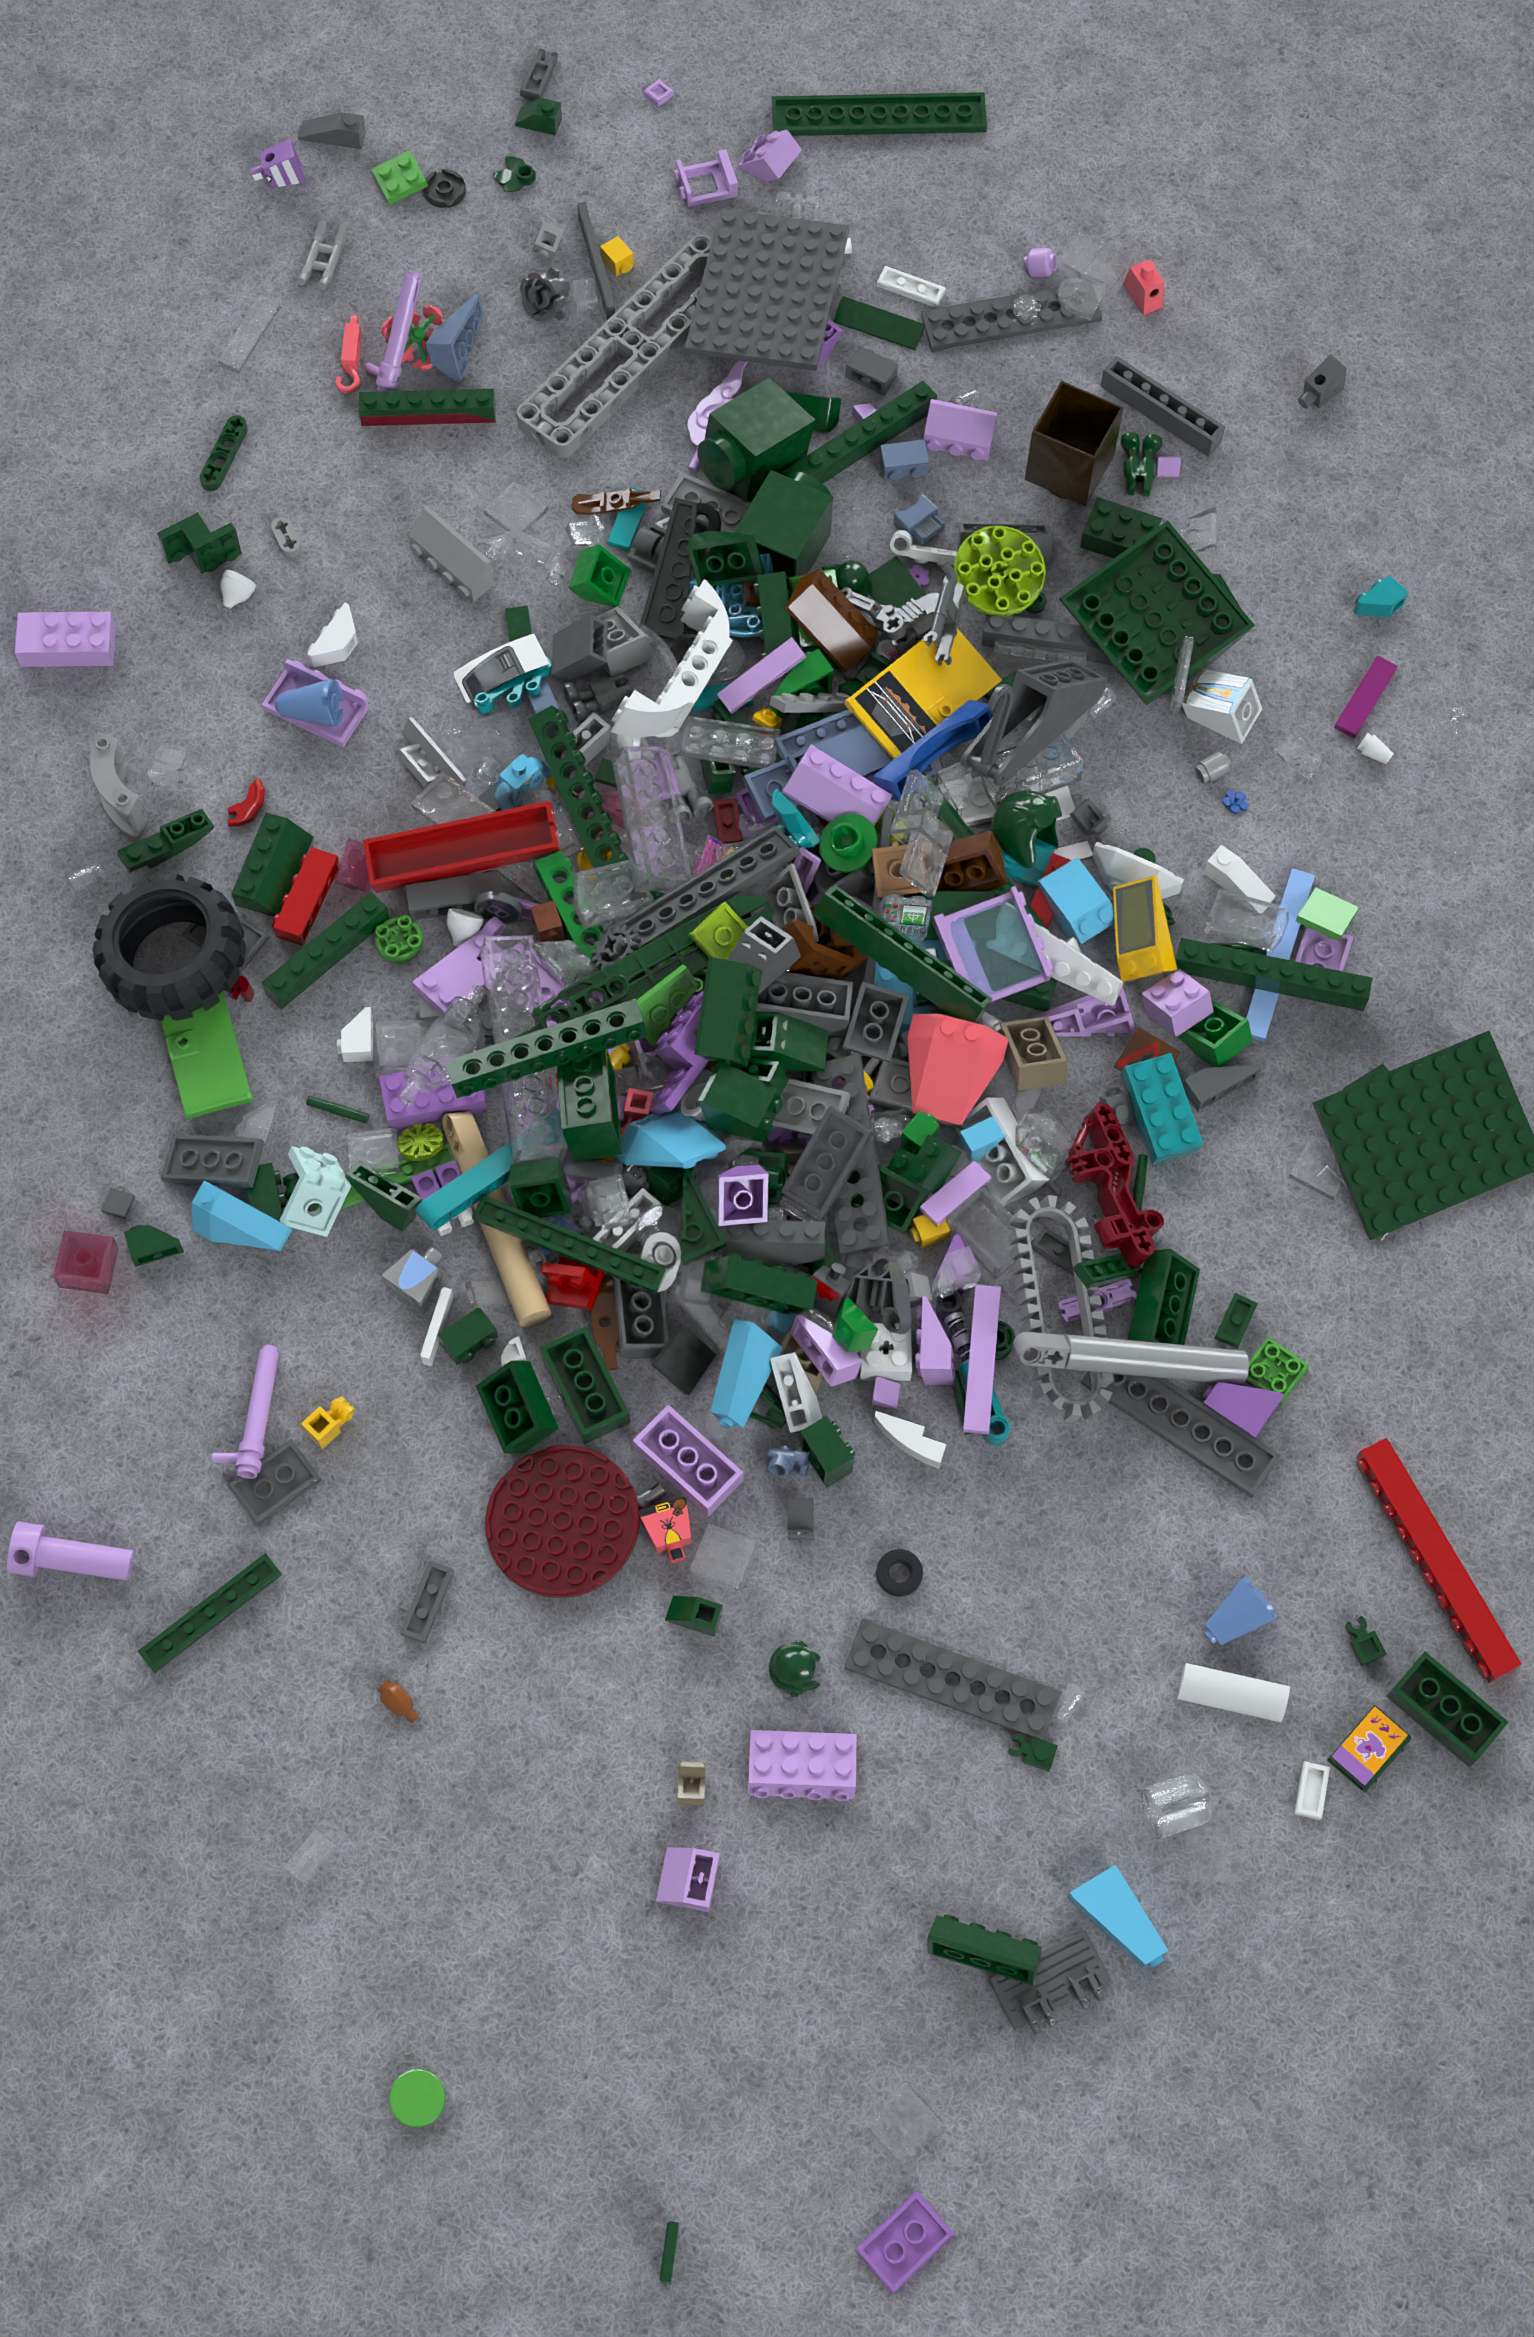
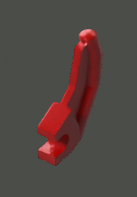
[228,779,265,827]

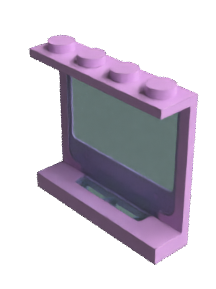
[932,886,1053,1002]

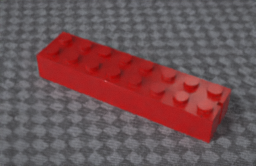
[363,801,562,893]

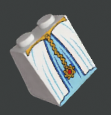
[1182,669,1262,744]

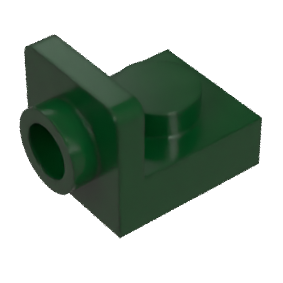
[855,652,891,685]

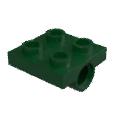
[737,1150,788,1204]

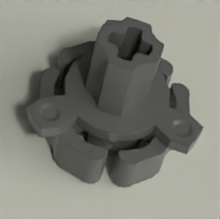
[520,266,571,321]

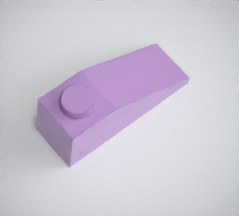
[790,1315,862,1387]

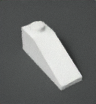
[1204,845,1275,914]
[770,1352,822,1433]

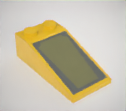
[1113,875,1177,982]

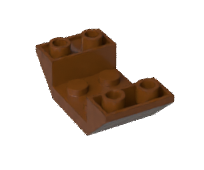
[781,918,869,981]

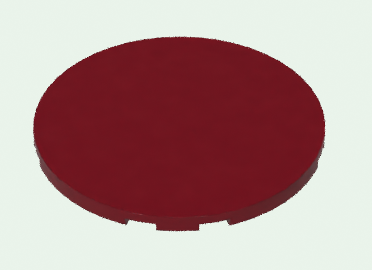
[485,1445,640,1598]

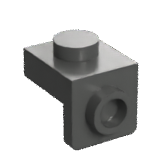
[1069,798,1112,836]
[1099,1087,1136,1125]

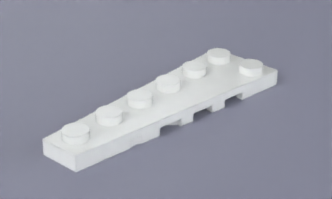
[986,903,1123,1005]

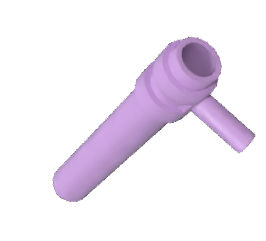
[365,270,422,392]
[212,1345,280,1479]

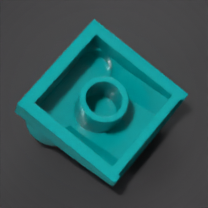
[771,789,821,848]
[1001,838,1056,888]

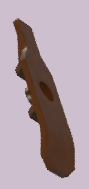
[572,488,661,515]
[590,1275,618,1371]

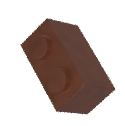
[531,901,564,953]

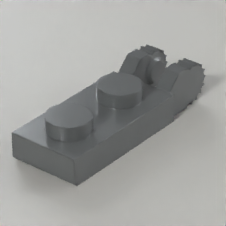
[520,49,558,100]

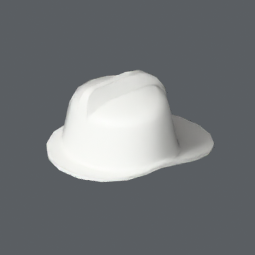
[681,1069,712,1122]
[641,1232,681,1292]

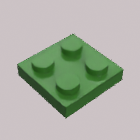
[372,150,428,205]

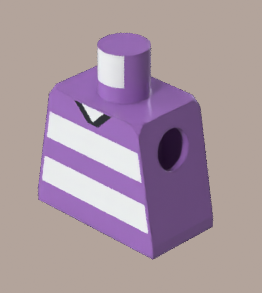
[251,139,306,188]

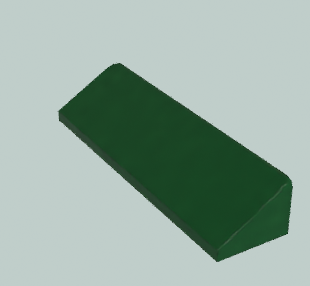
[833,296,924,350]

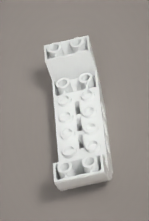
[611,579,733,737]

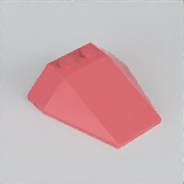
[907,1014,1009,1126]

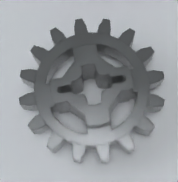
[591,924,642,970]

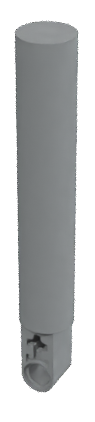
[1013,1332,1249,1385]

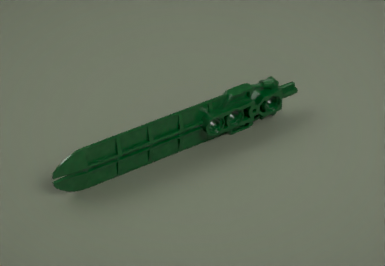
[517,895,774,1037]

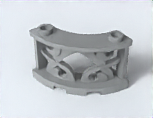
[90,732,149,841]

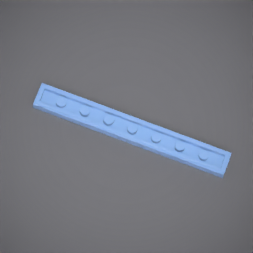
[1246,868,1315,1042]

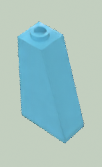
[710,1319,783,1428]
[1067,1865,1169,1969]

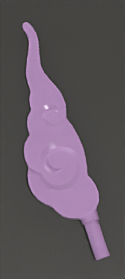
[687,361,748,472]

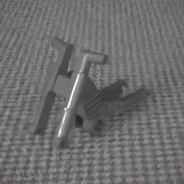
[840,558,968,666]

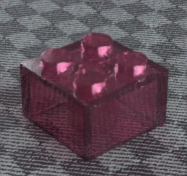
[53,1230,119,1294]

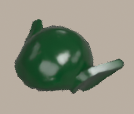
[822,560,870,598]

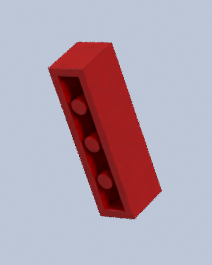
[272,847,340,946]

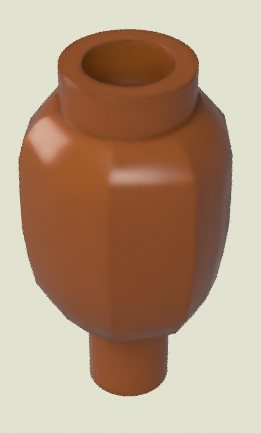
[377,1679,419,1723]

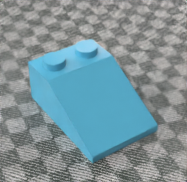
[1037,858,1115,944]

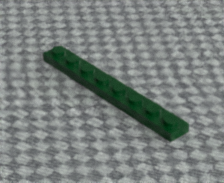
[472,1195,667,1294]

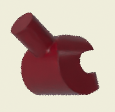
[229,976,254,1002]

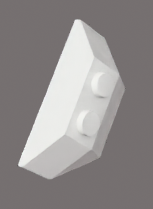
[1092,842,1184,899]

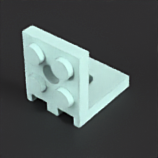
[280,1146,351,1237]

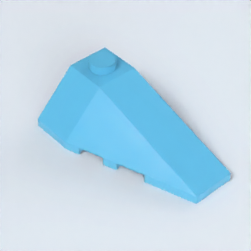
[192,1181,292,1251]

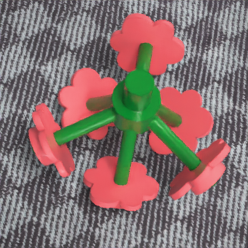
[381,305,444,371]

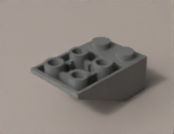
[727,916,801,995]

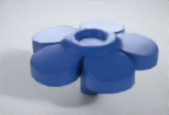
[1222,790,1249,814]

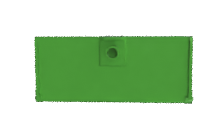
[161,991,253,1119]

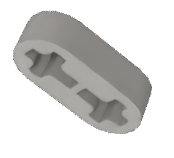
[271,517,301,558]

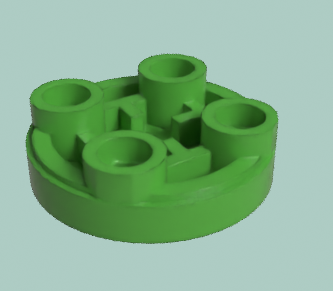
[375,915,423,963]
[389,2069,446,2128]

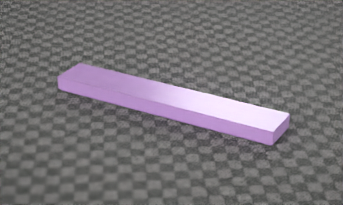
[963,1285,1001,1434]

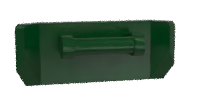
[785,391,841,432]

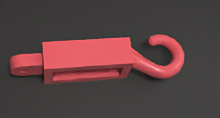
[335,315,362,394]

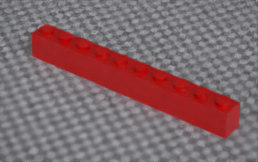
[1356,1438,1522,1684]

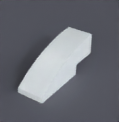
[874,1411,946,1469]

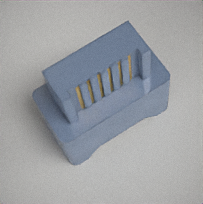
[893,494,945,545]

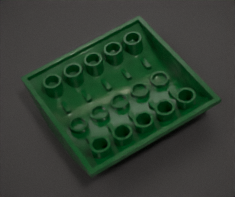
[1059,520,1255,705]

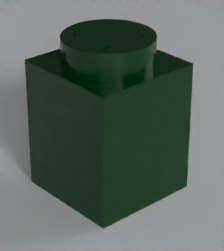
[697,378,815,502]
[734,470,833,578]

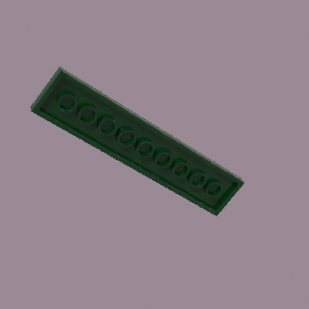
[771,92,987,136]

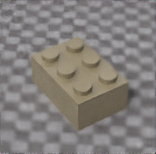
[1000,1016,1067,1091]

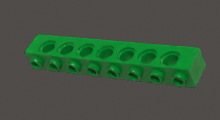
[534,850,630,1004]

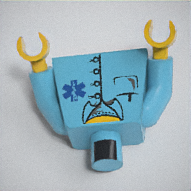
[495,754,558,810]

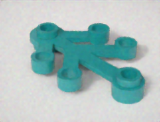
[474,657,552,714]

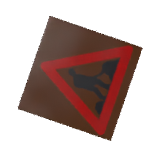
[1114,1028,1181,1072]

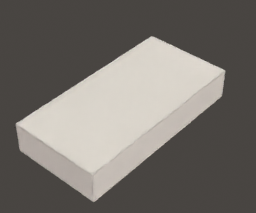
[1294,1761,1330,1820]

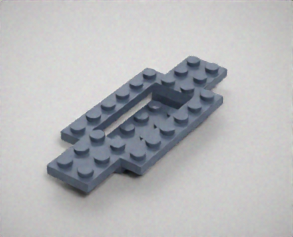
[742,710,939,825]

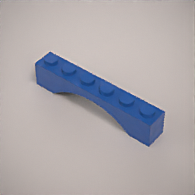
[873,700,993,802]

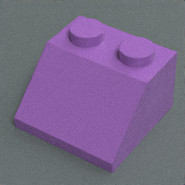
[717,1165,768,1226]

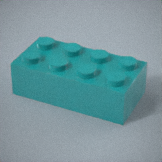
[1120,1053,1203,1165]

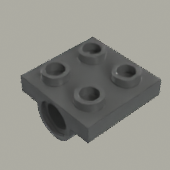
[627,522,666,573]

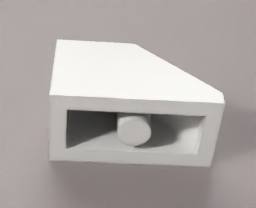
[337,1007,373,1062]

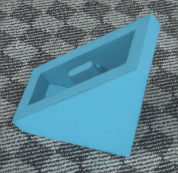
[958,1117,1006,1165]

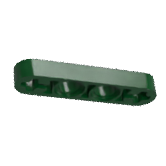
[199,415,248,491]

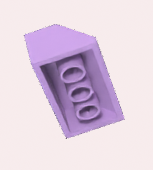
[782,745,892,826]

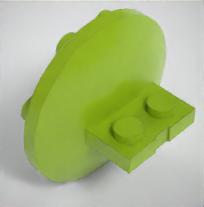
[953,526,1046,616]

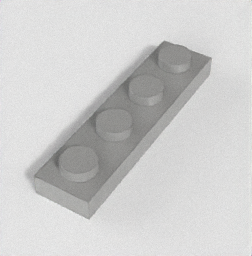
[770,693,849,713]

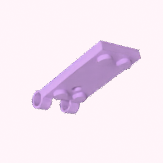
[412,917,531,1018]

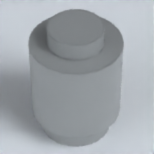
[1194,752,1231,784]

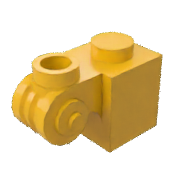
[301,1397,356,1450]

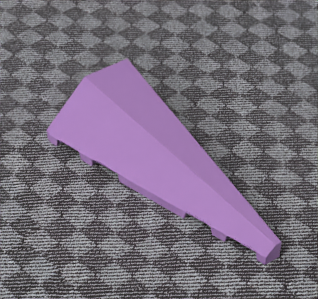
[1027,987,1136,1037]

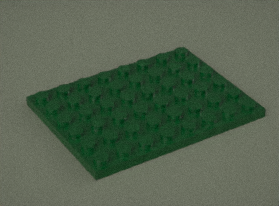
[1312,1030,1534,1240]

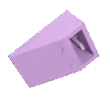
[916,1296,955,1385]

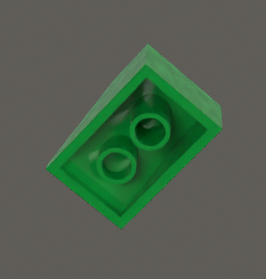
[771,649,834,718]
[1178,1000,1253,1067]

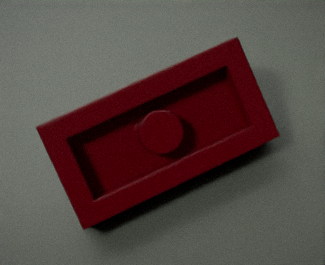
[713,798,743,847]

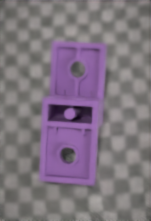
[648,991,708,1115]

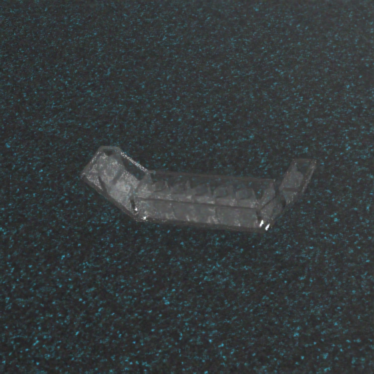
[675,1135,766,1363]

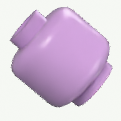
[1024,248,1057,277]

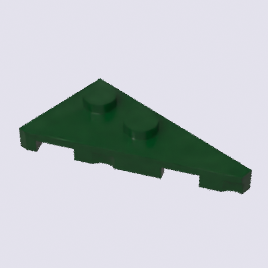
[680,1168,727,1266]

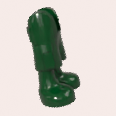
[1120,432,1163,497]

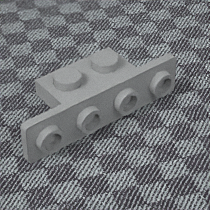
[397,717,467,797]

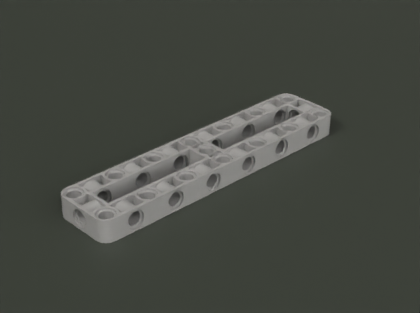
[517,235,712,458]

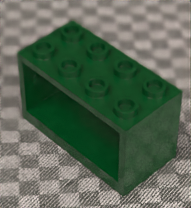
[557,1049,622,1162]

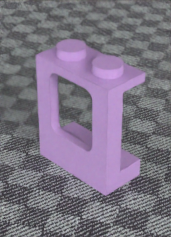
[673,149,738,207]

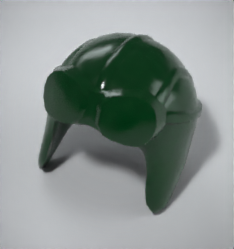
[990,791,1062,868]

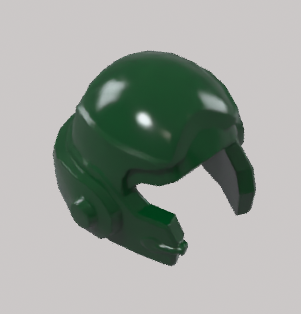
[769,1640,821,1697]

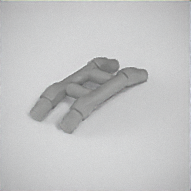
[297,220,348,290]

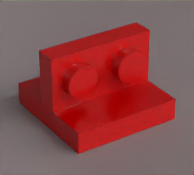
[540,1256,604,1310]

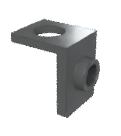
[788,1498,814,1540]

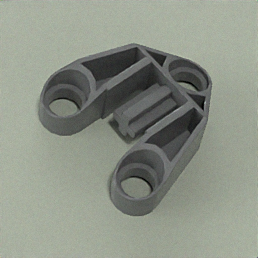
[842,1258,912,1335]

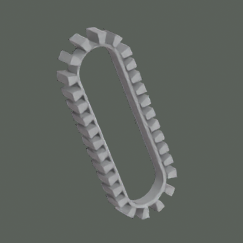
[1007,1195,1114,1423]

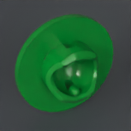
[820,814,878,873]

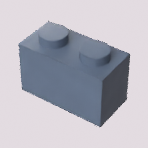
[879,440,929,480]

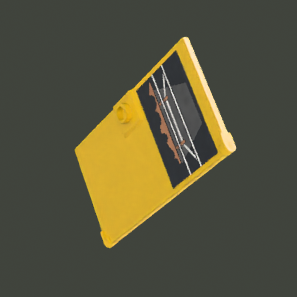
[844,623,1002,760]

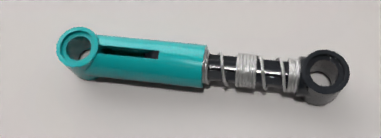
[935,1289,1011,1446]

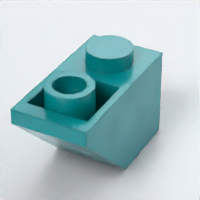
[1354,575,1409,617]

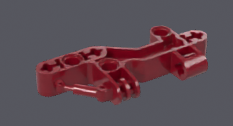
[1064,1103,1164,1266]

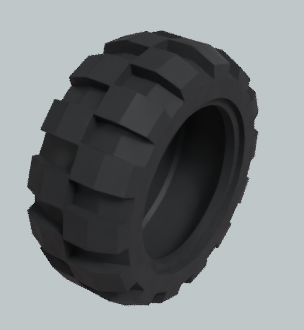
[92,874,246,1021]

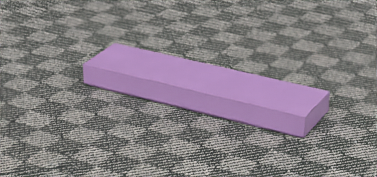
[717,637,806,714]

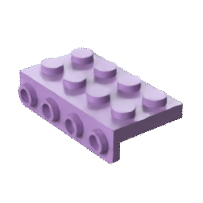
[262,659,369,747]
[748,1730,857,1801]

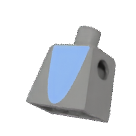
[382,1247,442,1310]

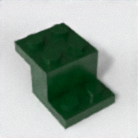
[157,512,242,574]

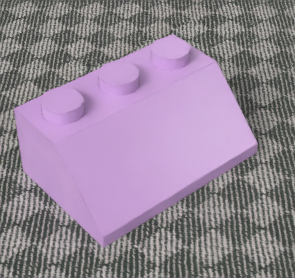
[924,399,997,460]

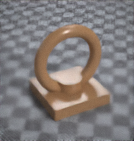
[872,841,926,898]

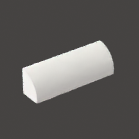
[1177,1663,1290,1722]

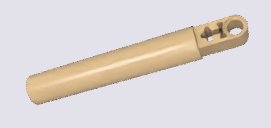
[442,1111,551,1327]

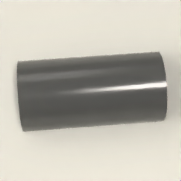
[612,1254,669,1359]

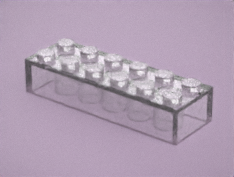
[612,746,692,892]

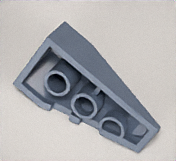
[425,294,484,383]

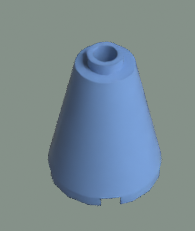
[275,679,343,727]
[1204,1576,1278,1646]

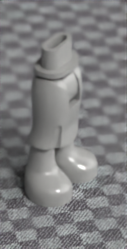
[656,744,714,824]

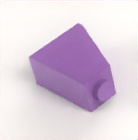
[1202,1382,1284,1438]

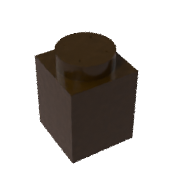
[1025,381,1124,506]

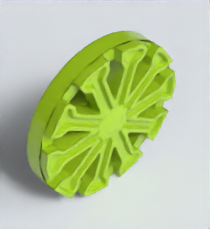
[398,1123,444,1161]

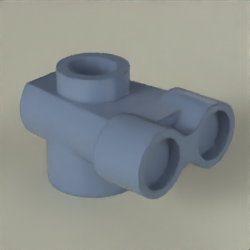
[768,1446,810,1477]

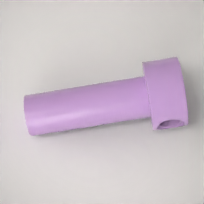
[7,1521,134,1581]

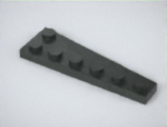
[639,498,698,642]

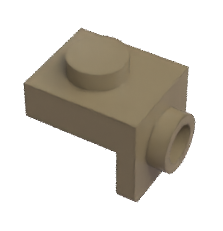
[677,1762,706,1806]

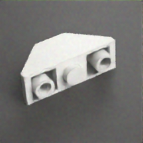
[307,603,358,668]

